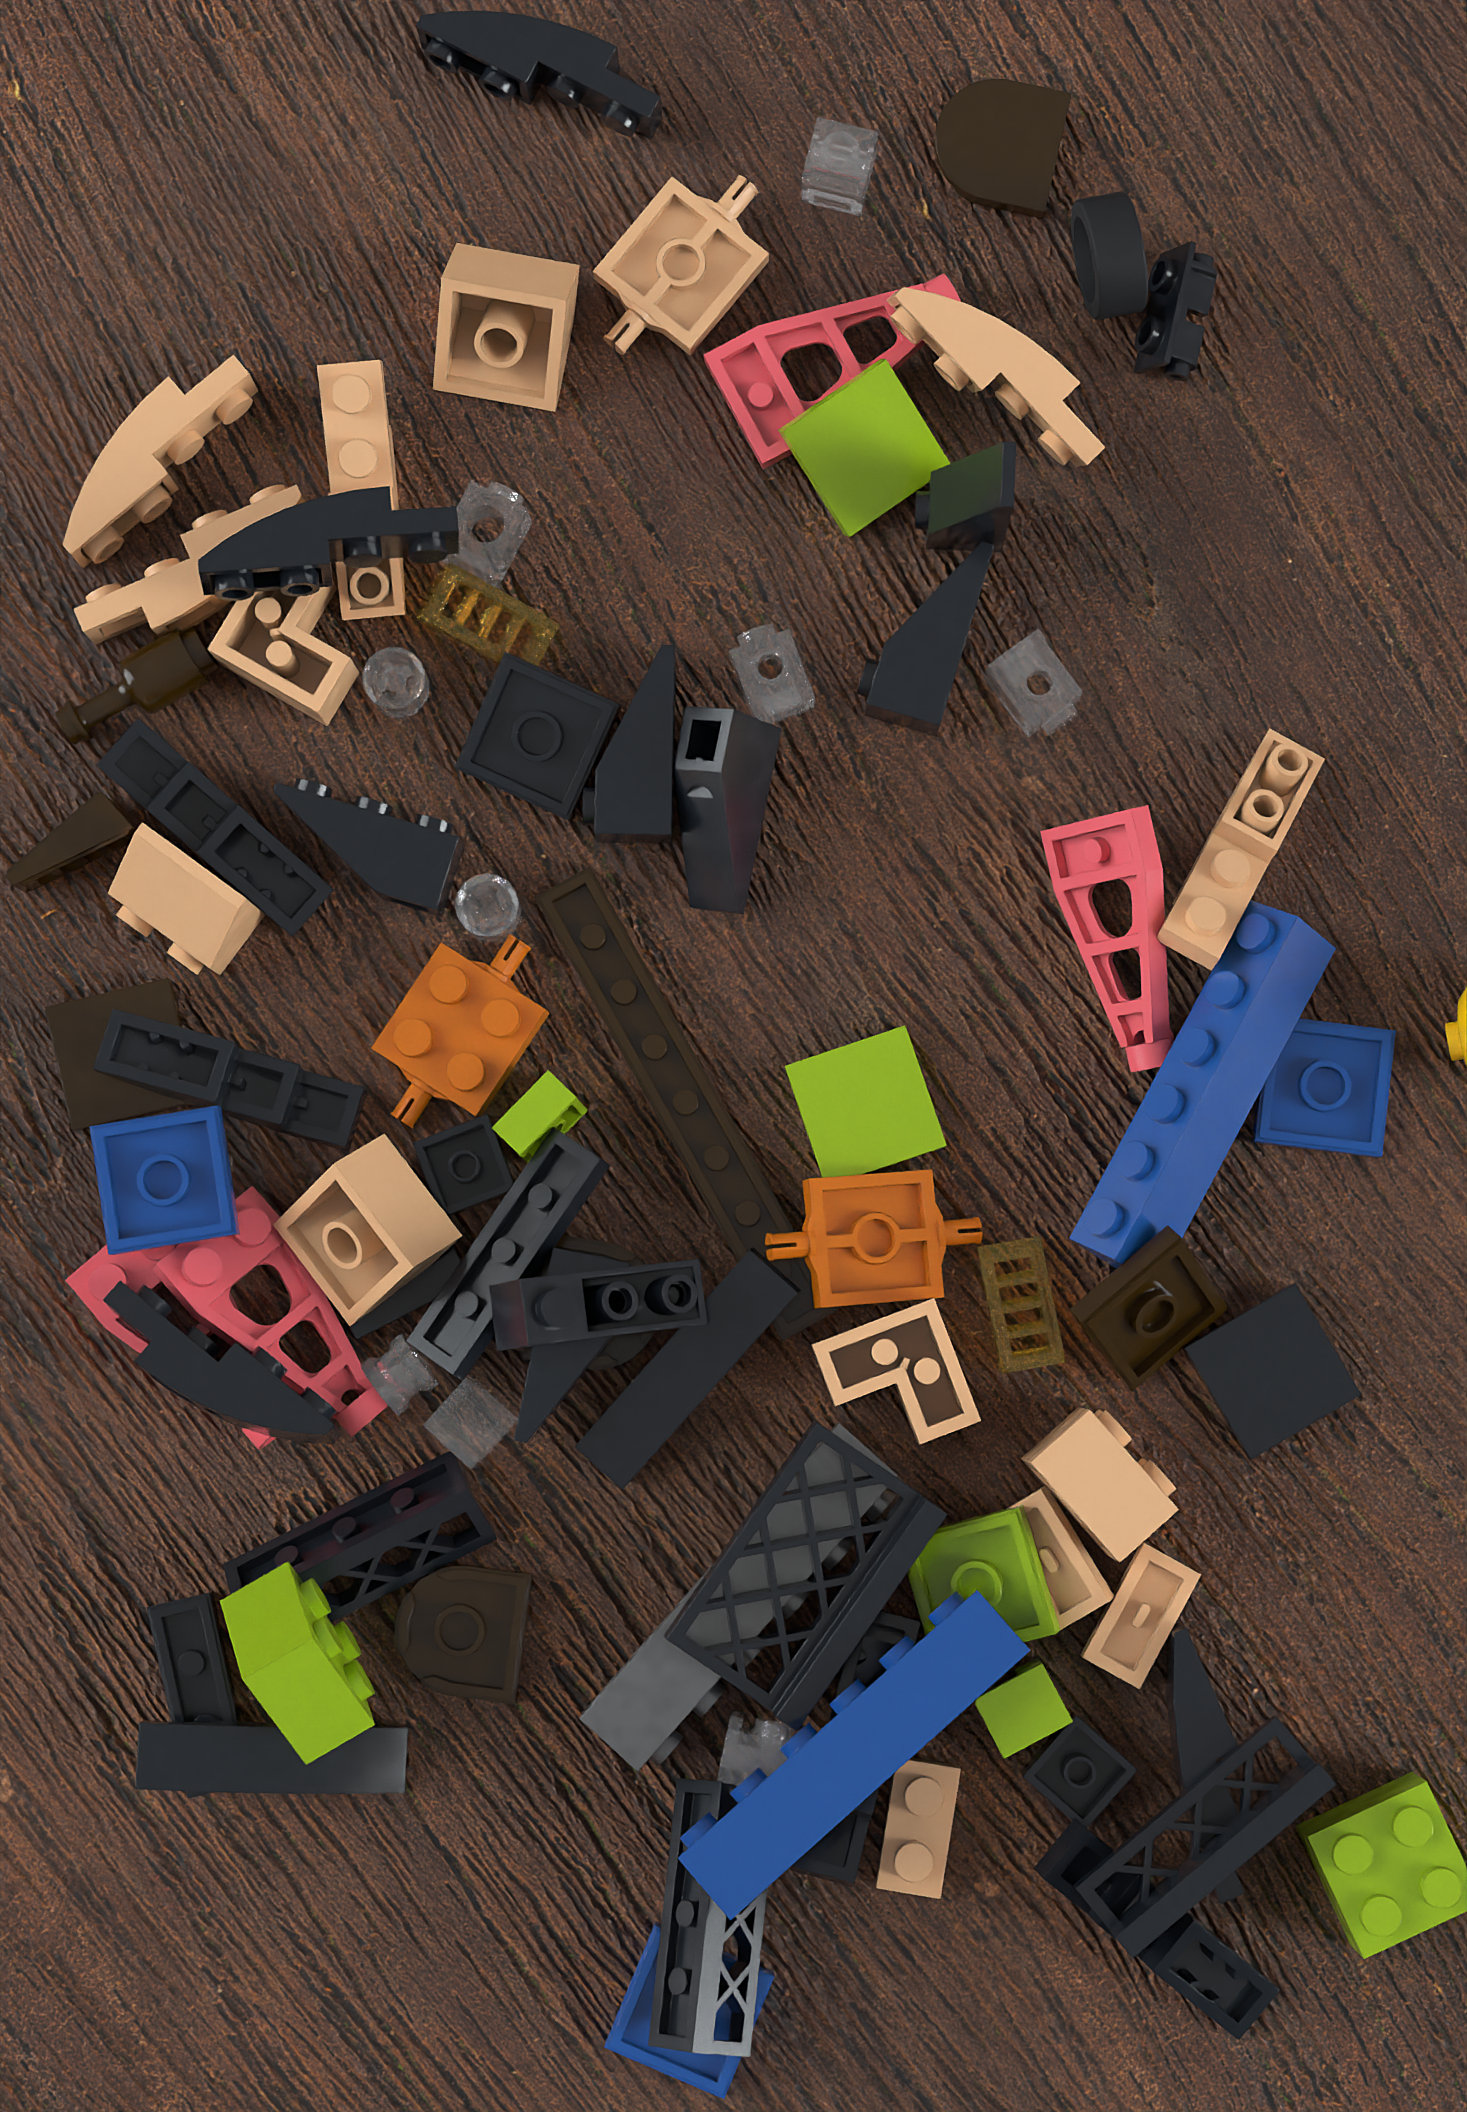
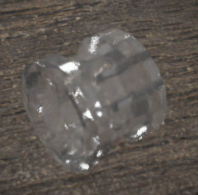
[362,647,430,718]
[455,873,522,943]
[360,1333,440,1415]

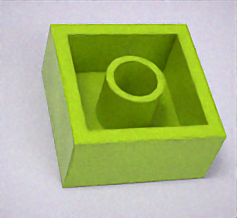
[492,1070,588,1162]

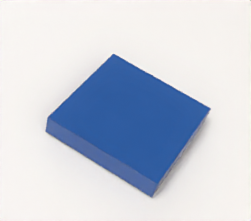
[1252,1019,1396,1158]
[90,1106,240,1255]
[604,1922,774,2099]

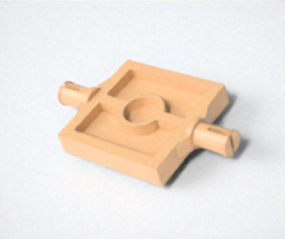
[593,175,769,355]

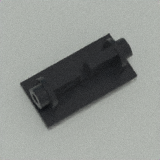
[1133,241,1218,381]

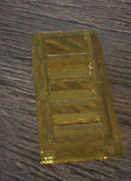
[415,562,560,665]
[976,1236,1065,1374]

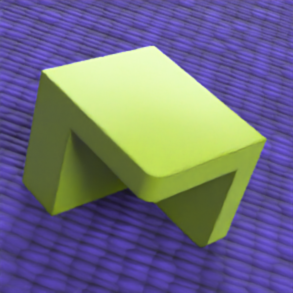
[974,1658,1073,1759]

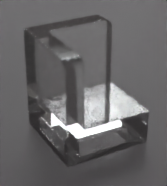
[423,1376,518,1469]

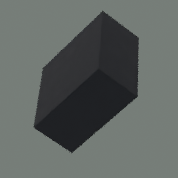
[413,1114,515,1217]
[1020,1711,1137,1828]

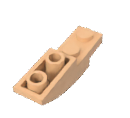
[886,287,1105,467]
[63,355,258,568]
[317,360,406,620]
[73,484,306,645]
[1157,728,1325,971]

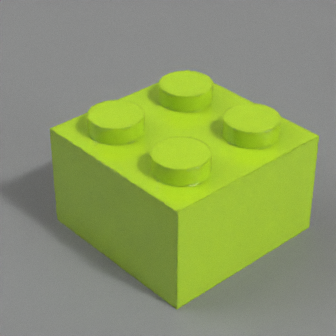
[220,1562,375,1765]
[1296,1772,1467,1959]

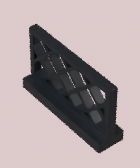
[664,1420,948,1731]

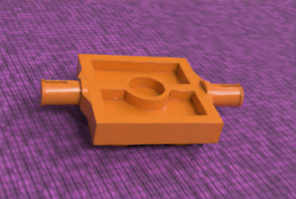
[371,934,549,1129]
[765,1169,983,1309]

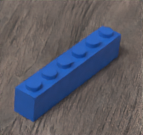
[1069,900,1336,1268]
[678,1590,1030,1921]

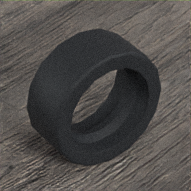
[1071,191,1148,320]

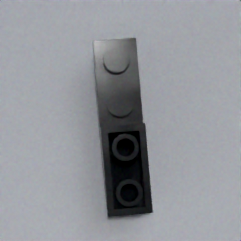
[416,11,663,140]
[198,486,459,601]
[103,1281,342,1444]

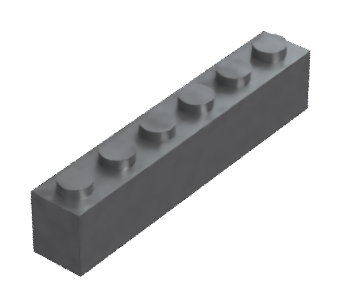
[579,1422,898,1771]

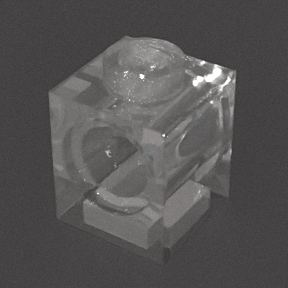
[801,117,879,216]
[442,480,532,589]

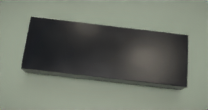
[146,1591,241,1798]

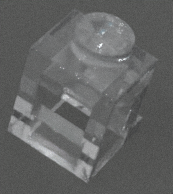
[729,624,815,724]
[983,628,1083,737]
[717,1709,794,1786]

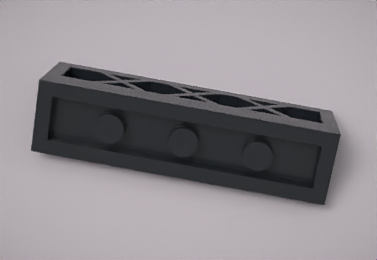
[406,1127,610,1380]
[223,1449,497,1622]
[1073,1715,1337,1959]
[648,1778,767,2057]

